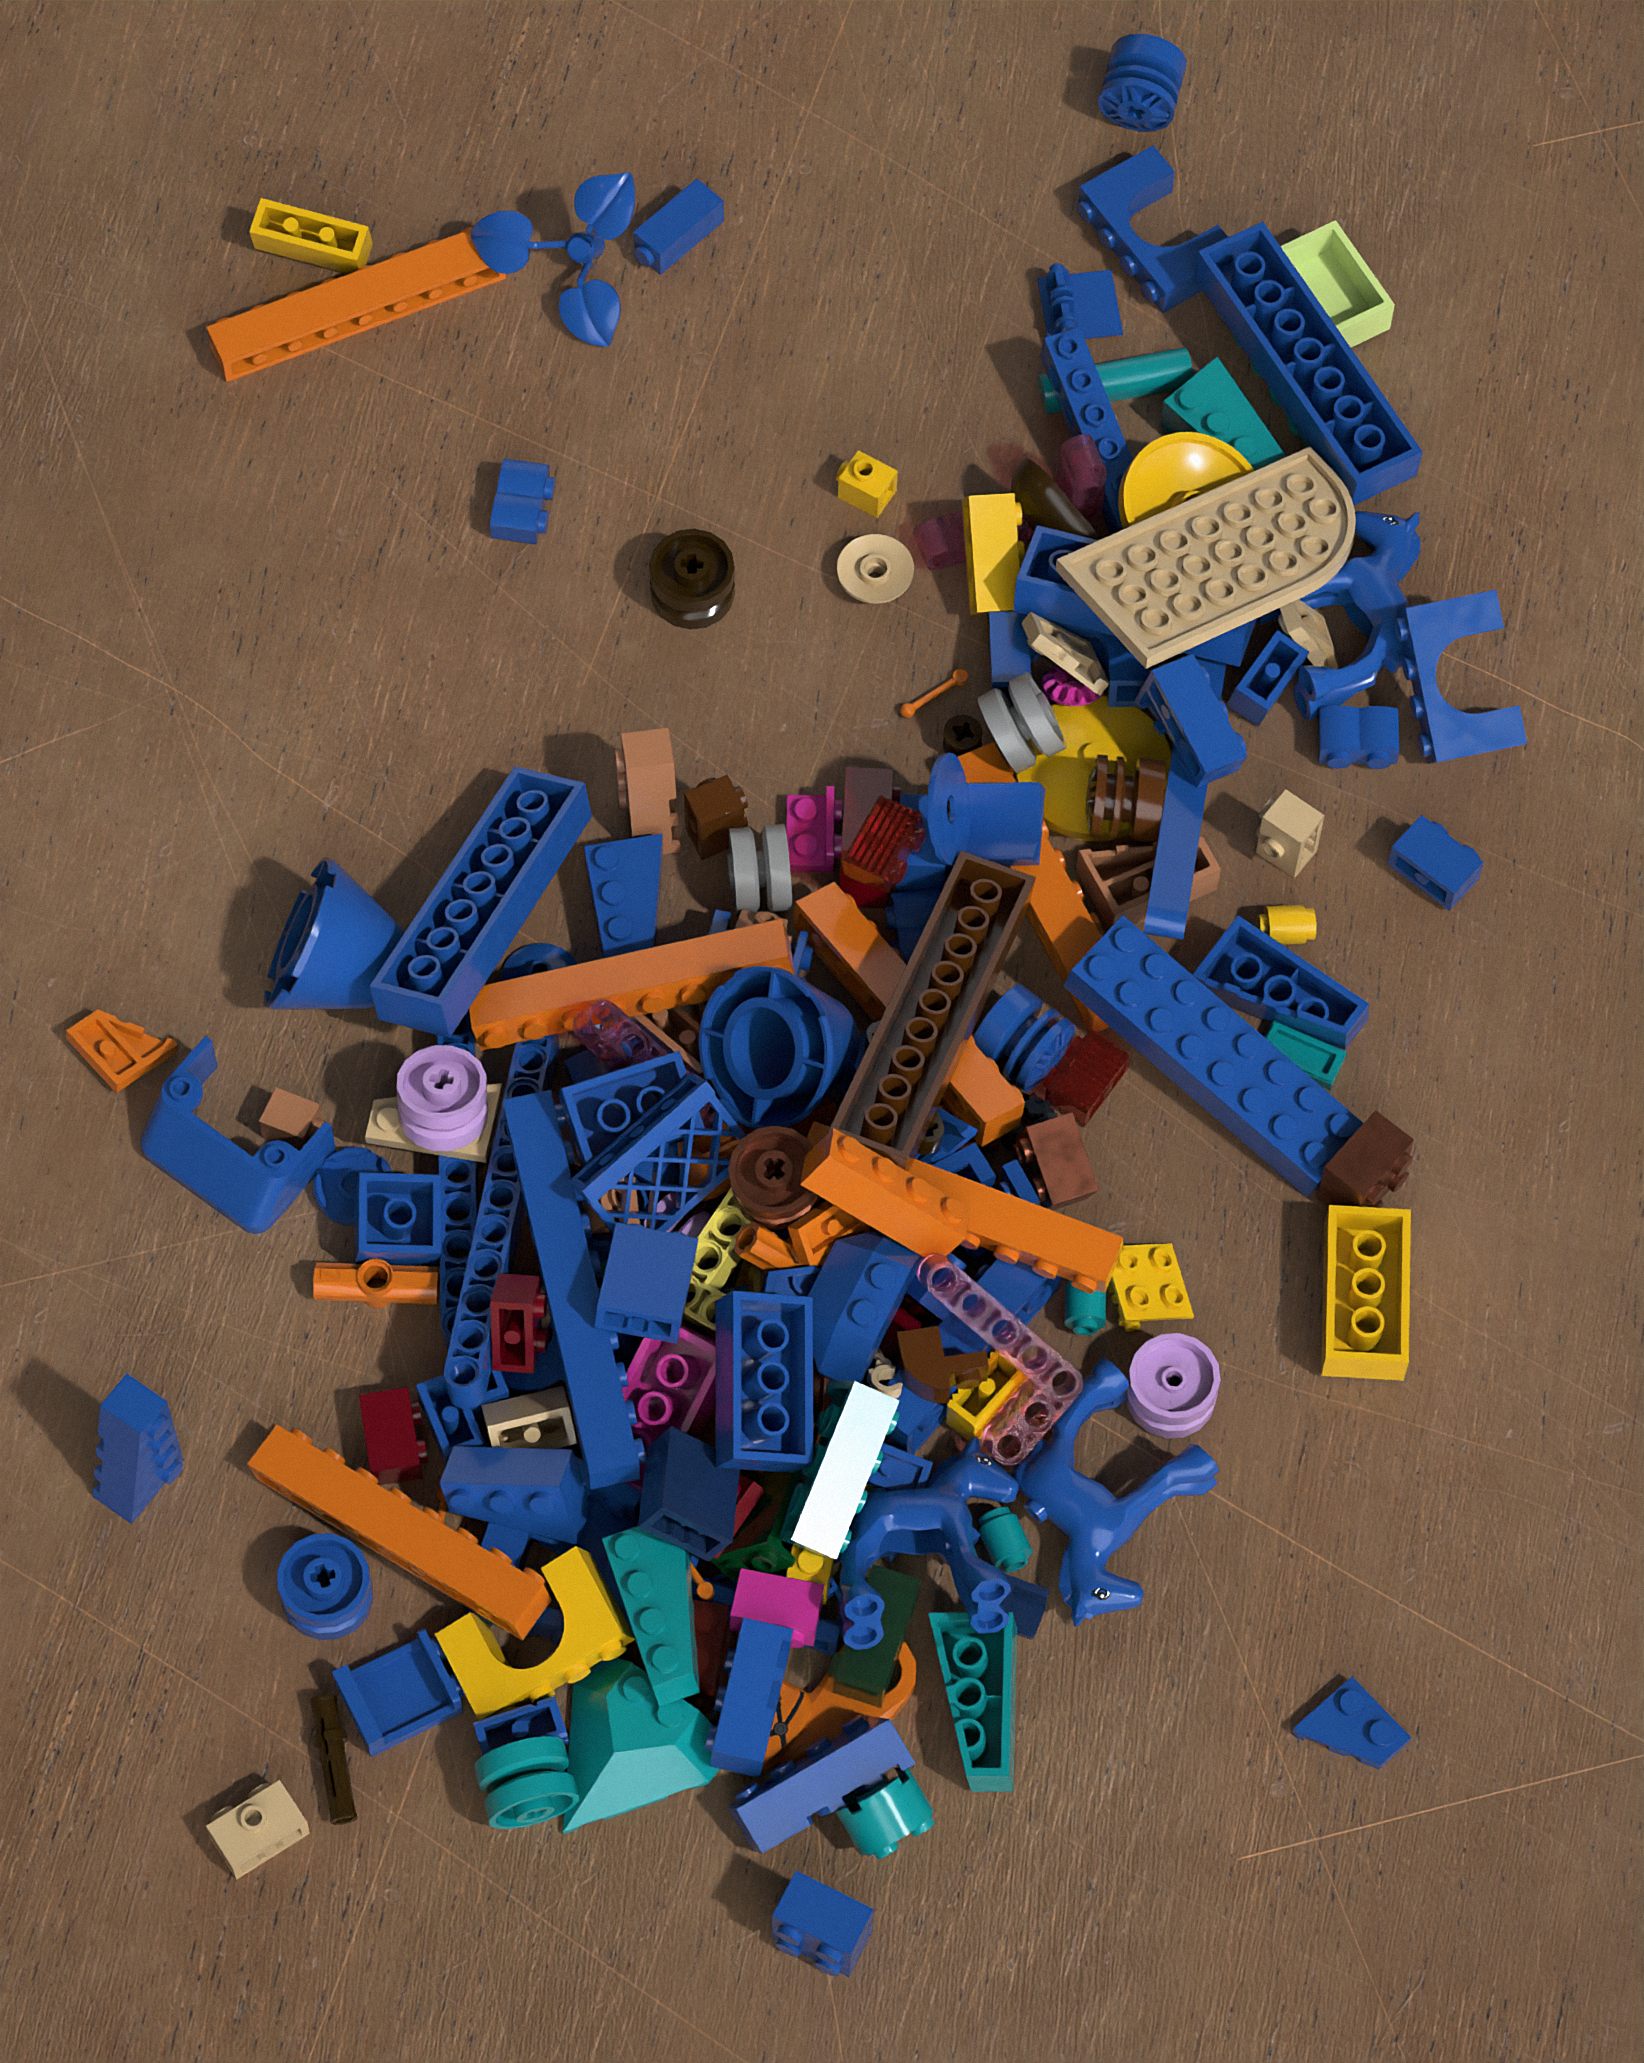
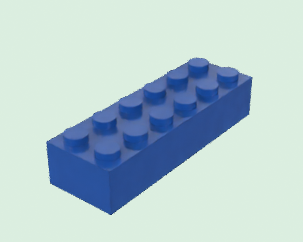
[1013,525,1257,667]
[881,1259,1062,1455]

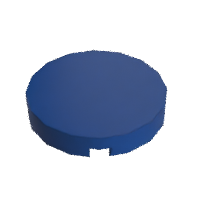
[314,1147,393,1226]

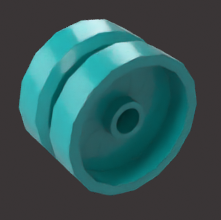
[473,1736,579,1829]

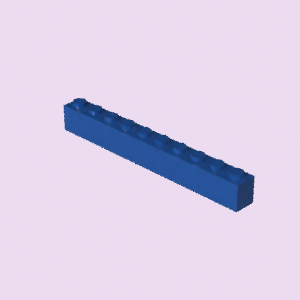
[502,1090,646,1490]

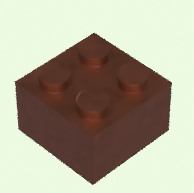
[1317,1110,1414,1208]
[1012,1112,1099,1211]

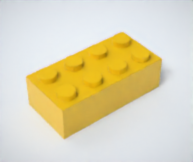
[1321,1205,1411,1381]

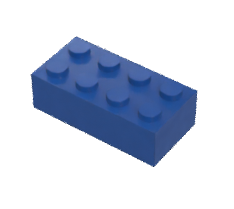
[715,1291,813,1473]

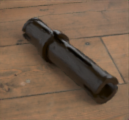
[310,1694,358,1825]

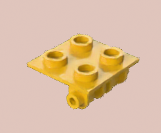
[1108,1243,1194,1332]

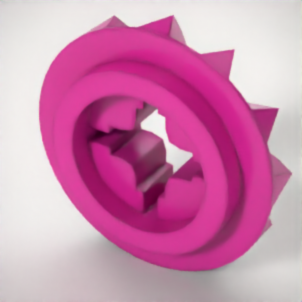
[1042,667,1104,706]

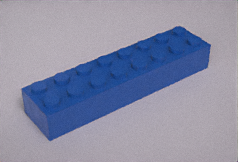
[1194,222,1423,505]
[370,766,592,1038]
[1063,915,1363,1198]

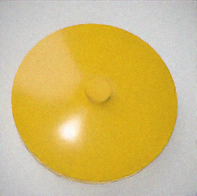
[1118,432,1255,529]
[1015,696,1172,841]

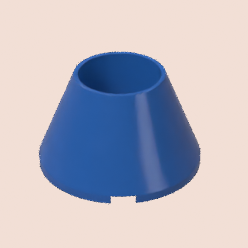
[264,857,403,1010]
[699,966,859,1129]

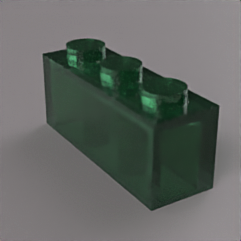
[828,1564,921,1708]

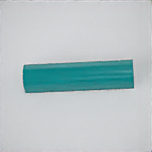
[1037,347,1193,414]

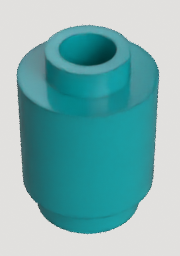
[1065,1280,1106,1336]
[978,1507,1033,1573]

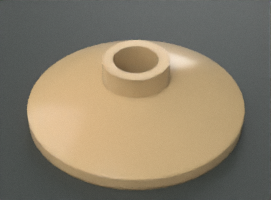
[837,534,914,604]

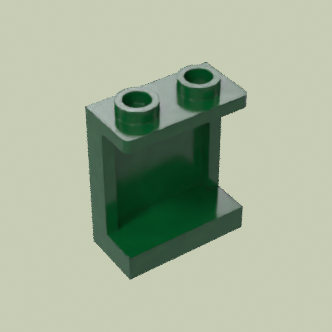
[710,1470,807,1582]

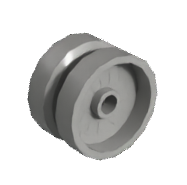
[977,671,1067,774]
[727,824,792,915]

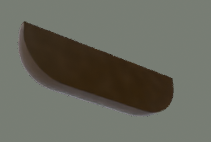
[1011,458,1102,540]

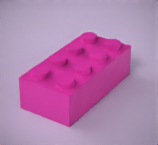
[583,1322,716,1492]

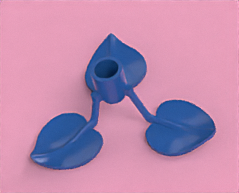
[471,172,635,347]

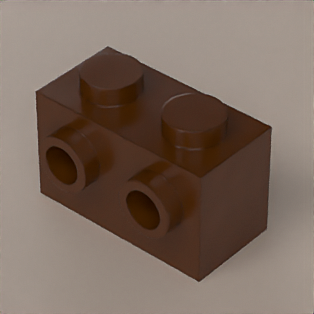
[684,774,748,860]

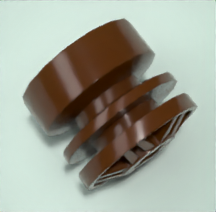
[1085,754,1165,842]

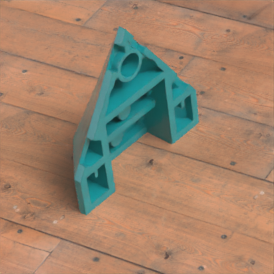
[563,1658,720,1834]

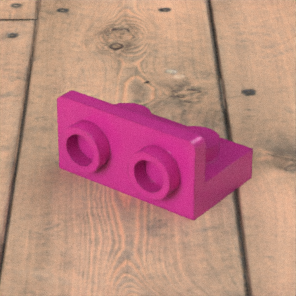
[786,786,842,873]

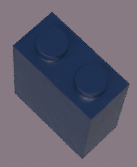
[638,1426,740,1561]

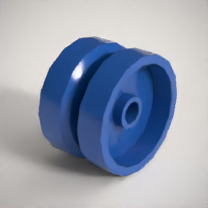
[277,1533,373,1640]

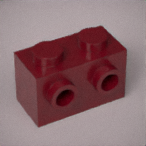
[490,1273,549,1373]

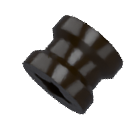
[942,714,983,757]

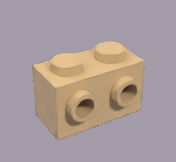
[481,1386,577,1449]

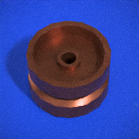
[728,1126,821,1230]

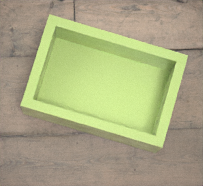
[1281,220,1395,347]

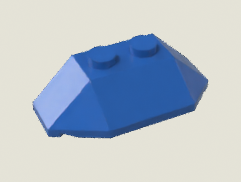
[807,1230,924,1383]

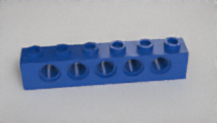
[1040,327,1133,535]

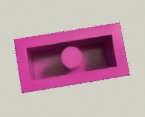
[730,1568,824,1648]

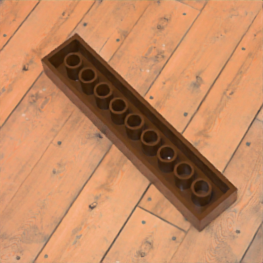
[828,851,1036,1172]

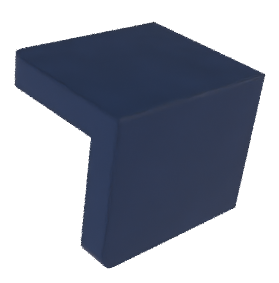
[1002,1574,1049,1640]

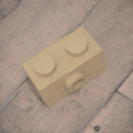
[1256,789,1325,879]
[206,1780,310,1880]

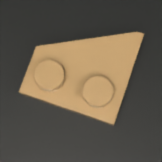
[1278,599,1340,669]
[1021,612,1109,695]

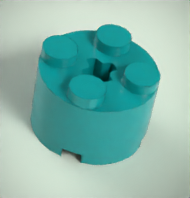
[834,1766,935,1859]

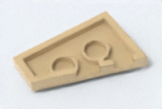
[365,1083,503,1163]

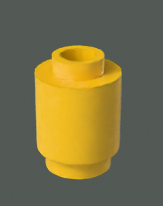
[1257,904,1316,945]

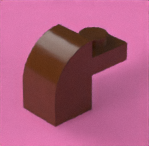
[896,1326,989,1403]

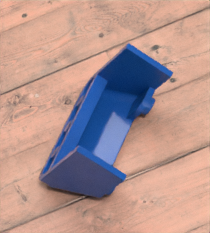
[140,1036,336,1234]

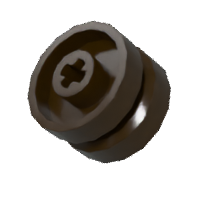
[649,529,735,630]

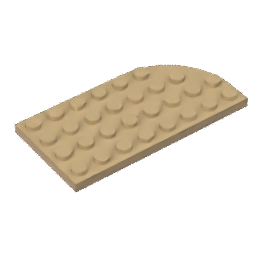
[1056,447,1356,669]

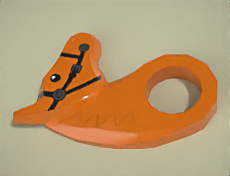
[752,1632,917,1777]

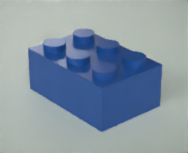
[557,1051,705,1169]

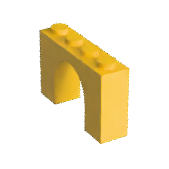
[435,1546,635,1721]

